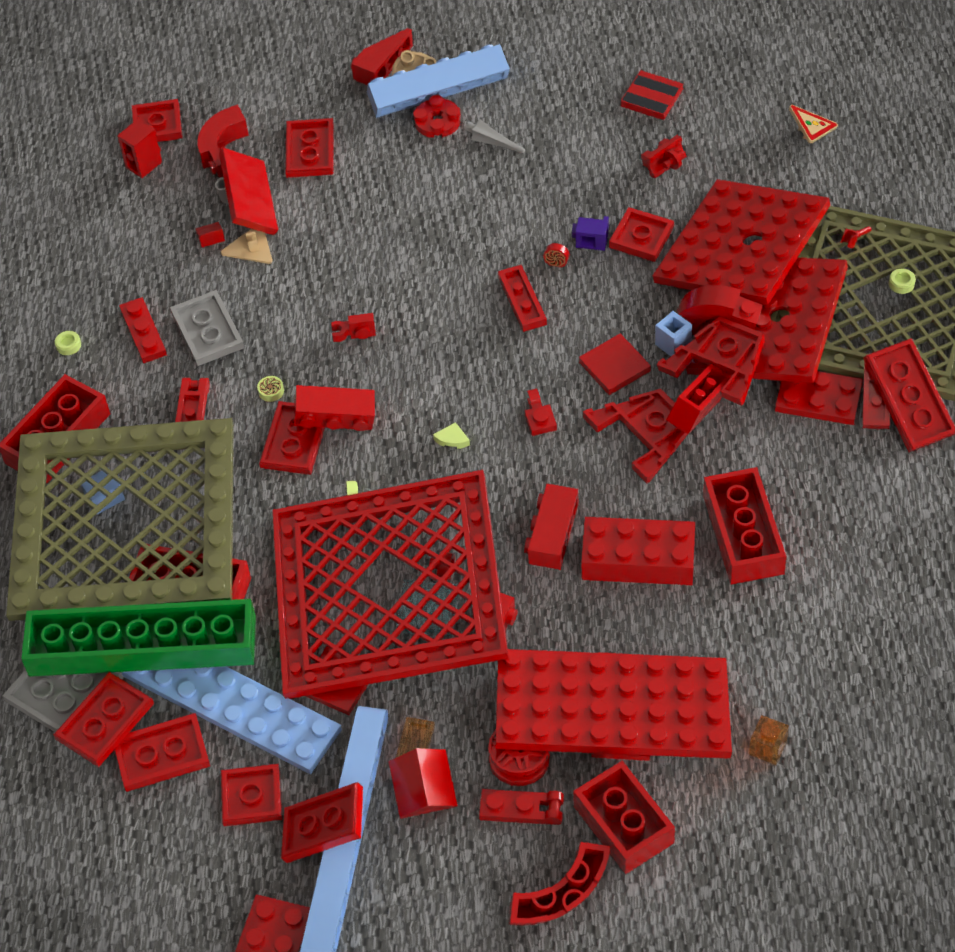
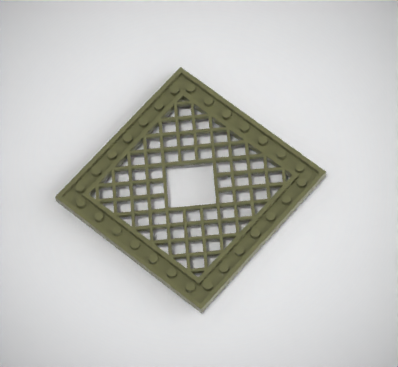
[771,206,955,401]
[6,418,234,621]

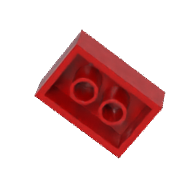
[573,761,675,875]

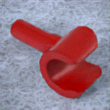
[840,226,871,248]

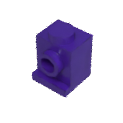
[572,216,609,251]

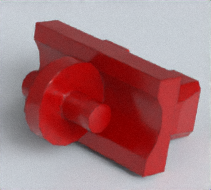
[641,135,687,178]

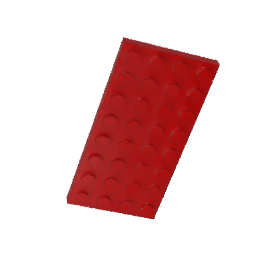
[495,649,732,759]

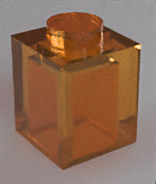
[749,715,789,765]

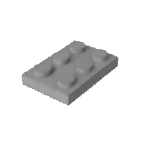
[170,290,245,366]

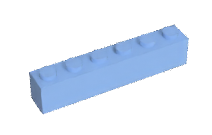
[367,44,510,118]

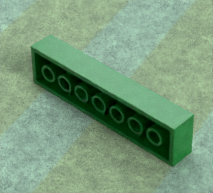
[21,599,256,677]

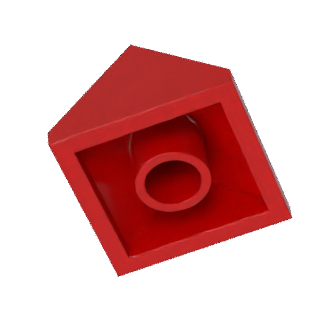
[388,748,458,819]

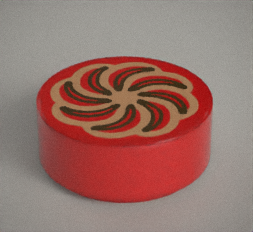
[543,243,570,267]

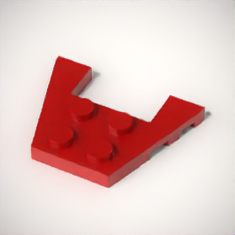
[656,316,765,406]
[583,389,688,484]

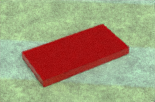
[219,147,278,235]
[863,338,955,453]

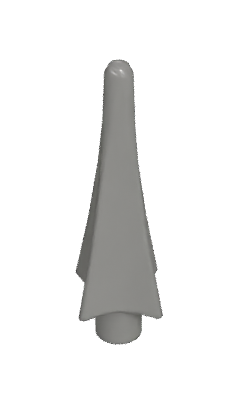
[465,119,525,153]

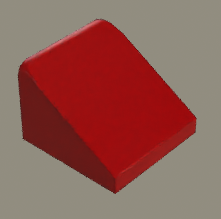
[195,222,225,248]

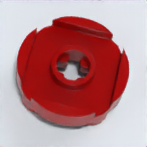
[413,95,461,138]

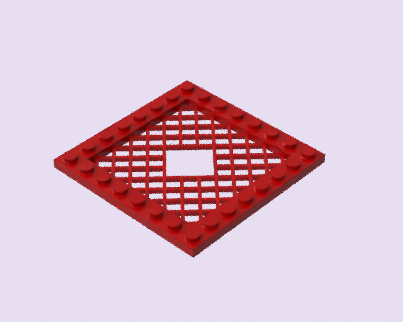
[272,470,509,699]

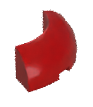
[509,842,610,926]

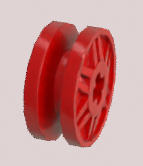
[488,729,550,786]

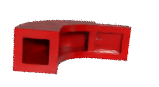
[197,104,249,178]
[676,285,763,335]

